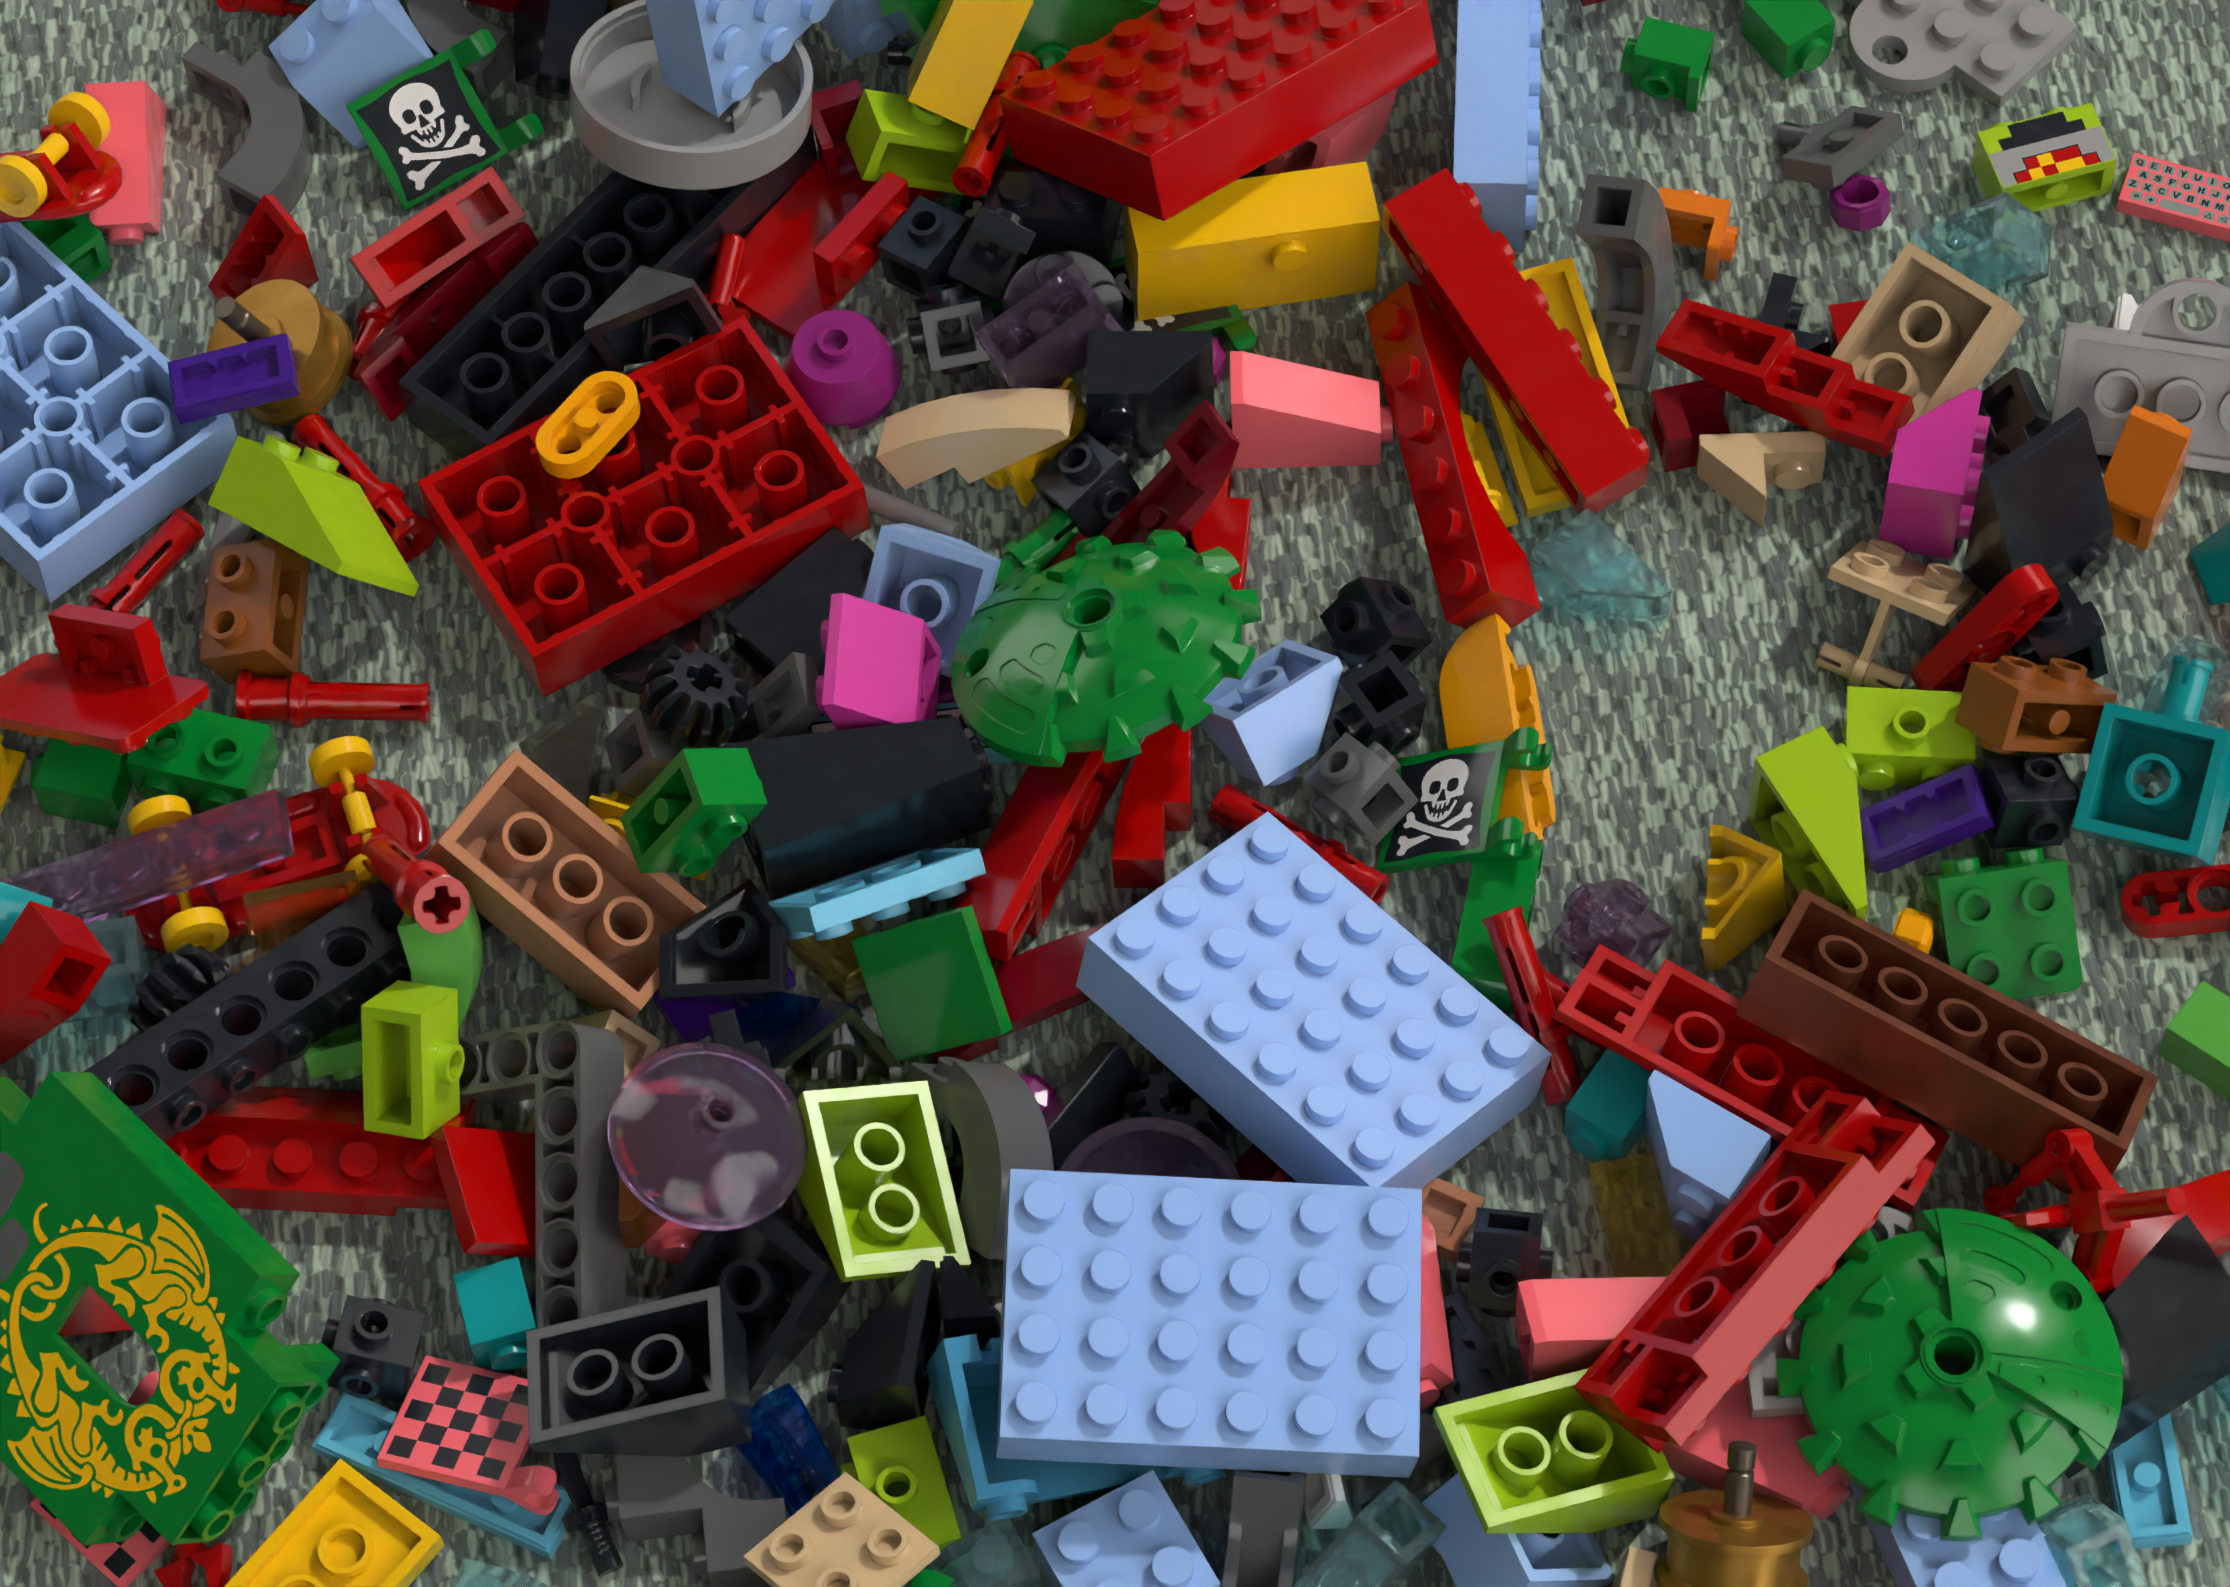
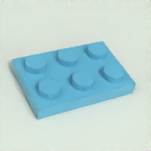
[768,848,986,941]

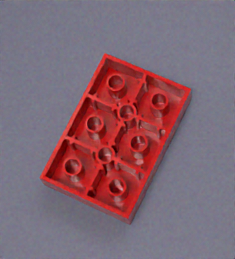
[998,0,1439,221]
[418,316,871,698]

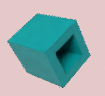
[1564,1048,1652,1167]
[453,1257,537,1371]

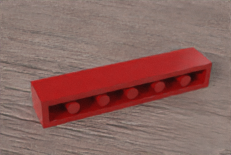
[1382,167,1651,521]

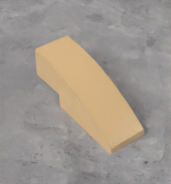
[876,388,1077,490]

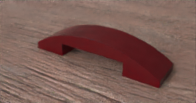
[354,222,540,422]
[1045,400,1240,570]
[930,925,1105,1064]

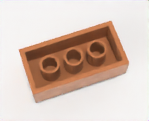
[422,748,707,1020]

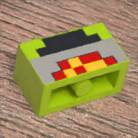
[1972,103,2117,222]

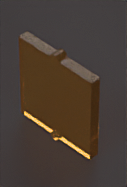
[243,869,362,955]

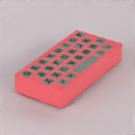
[2116,152,2230,242]

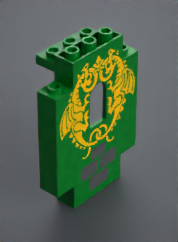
[0,1072,340,1546]

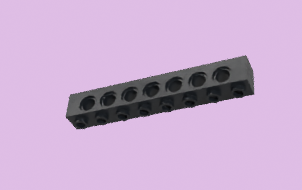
[83,845,493,1142]

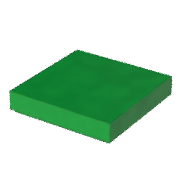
[851,905,1013,1062]

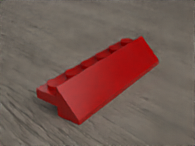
[950,738,1142,967]
[1553,944,1950,1214]
[135,1086,478,1216]
[1573,1090,1936,1453]

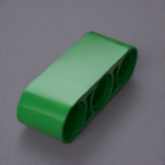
[1451,843,1544,1014]

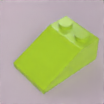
[208,434,419,597]
[1747,725,1868,921]
[786,1080,971,1282]
[1432,1368,1675,1534]

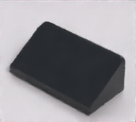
[1042,1041,1138,1172]
[940,1256,999,1350]

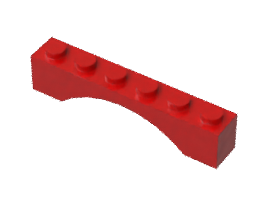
[1365,281,1541,629]

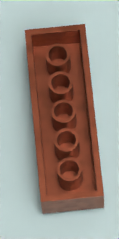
[1735,888,2159,1194]

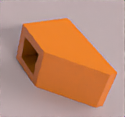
[2103,405,2193,550]

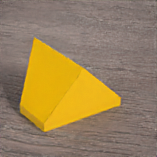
[1701,825,1787,970]

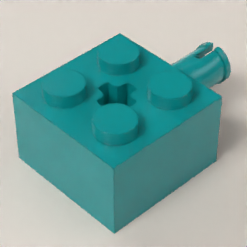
[2072,655,2230,866]

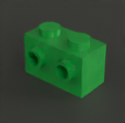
[125,708,280,819]
[620,748,768,877]

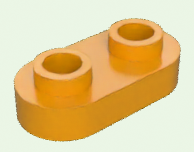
[536,371,640,479]

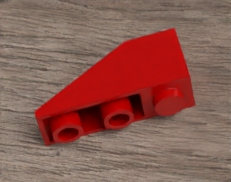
[0,900,113,1066]

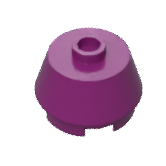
[781,310,901,430]

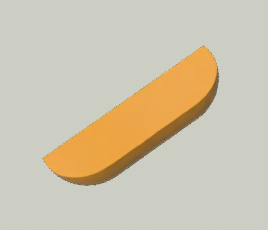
[1439,613,1556,842]

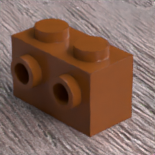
[198,538,309,684]
[1954,656,2118,756]

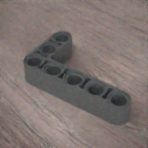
[458,1020,626,1329]

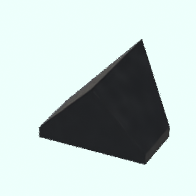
[584,265,722,373]
[659,879,787,1006]
[768,997,902,1082]

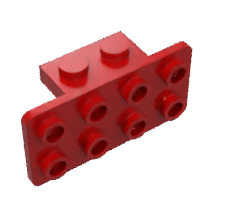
[710,159,941,340]
[0,603,210,754]

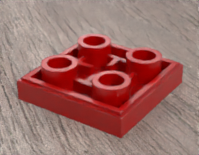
[429,1125,536,1258]

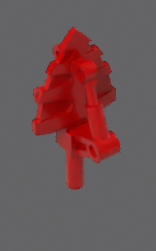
[1983,1128,2186,1297]

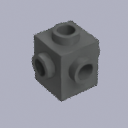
[1302,732,1419,846]

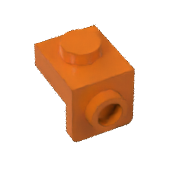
[1659,186,1739,282]

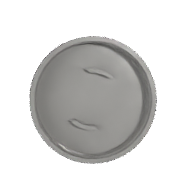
[570,0,813,190]

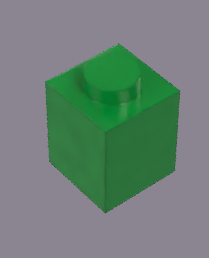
[1741,0,1835,80]
[30,738,133,828]

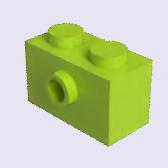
[845,89,987,195]
[1842,686,1976,791]
[361,980,465,1140]
[840,1415,966,1571]

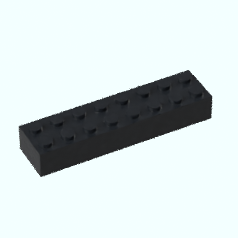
[398,124,817,459]

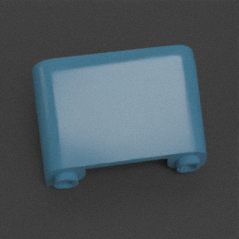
[926,1334,1226,1521]

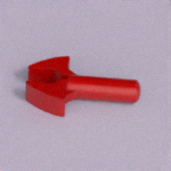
[704,233,752,327]
[154,1542,233,1587]

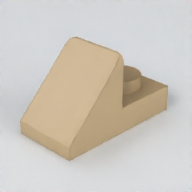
[1696,431,1826,526]

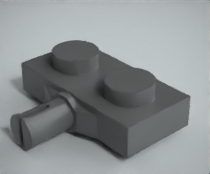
[1776,106,1904,189]

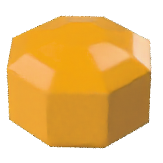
[1892,907,1934,955]

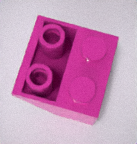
[1879,388,1991,560]
[815,593,942,731]

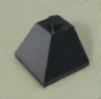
[827,1259,942,1431]

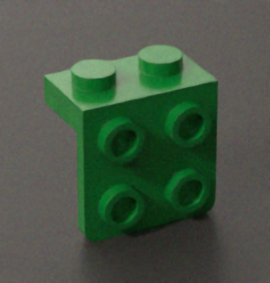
[1923,847,2083,1000]

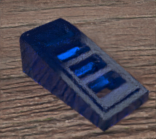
[736,1383,841,1516]

